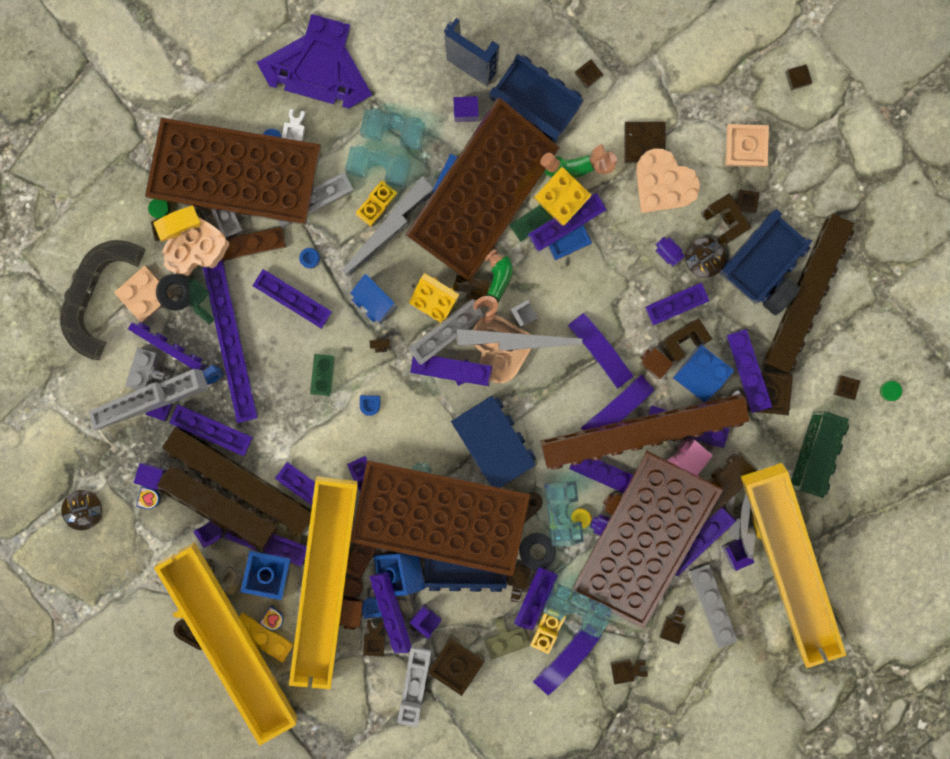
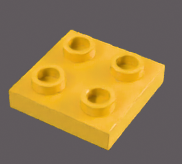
[534,167,592,226]
[409,273,459,323]

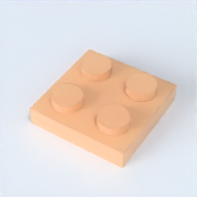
[725,124,769,167]
[114,266,173,323]

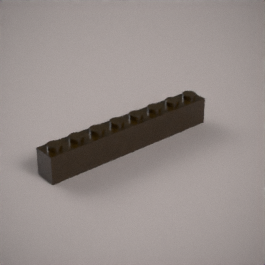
[762,213,855,373]
[162,427,312,536]

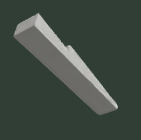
[342,177,433,277]
[456,329,583,351]
[89,369,208,431]

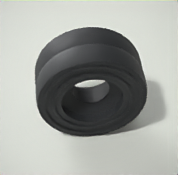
[762,278,800,316]

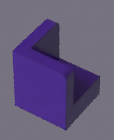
[453,96,479,122]
[133,462,168,490]
[193,521,226,548]
[722,538,755,571]
[410,604,442,639]

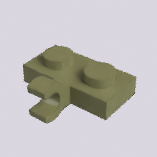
[484,617,530,660]

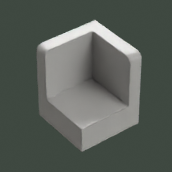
[510,299,538,328]

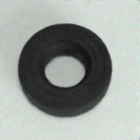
[156,274,194,311]
[519,533,556,570]

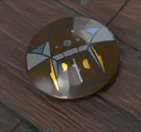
[685,237,726,278]
[61,490,102,531]

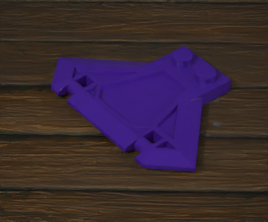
[256,14,372,109]

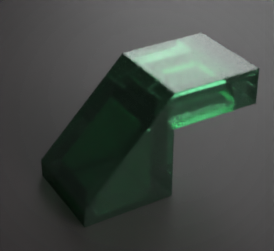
[188,279,215,325]

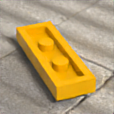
[239,612,294,663]

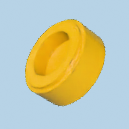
[570,508,591,529]

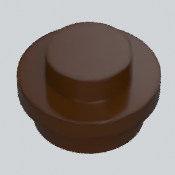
[343,577,363,598]

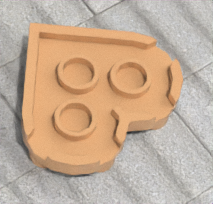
[636,149,700,213]
[162,217,229,276]
[473,316,532,383]

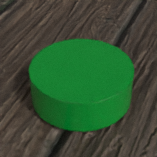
[148,199,170,219]
[880,381,902,401]

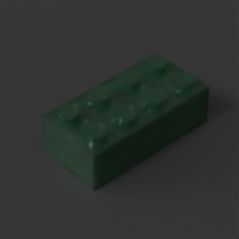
[791,411,849,498]

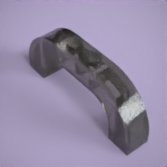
[60,240,146,360]

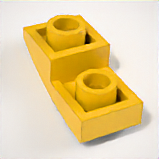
[355,180,397,227]
[154,205,200,242]
[530,605,566,654]

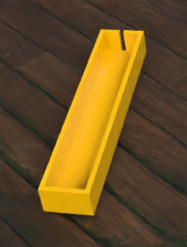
[741,463,847,668]
[289,476,358,690]
[154,542,297,746]

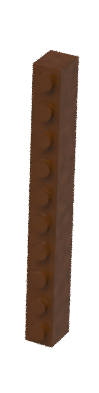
[540,394,749,470]

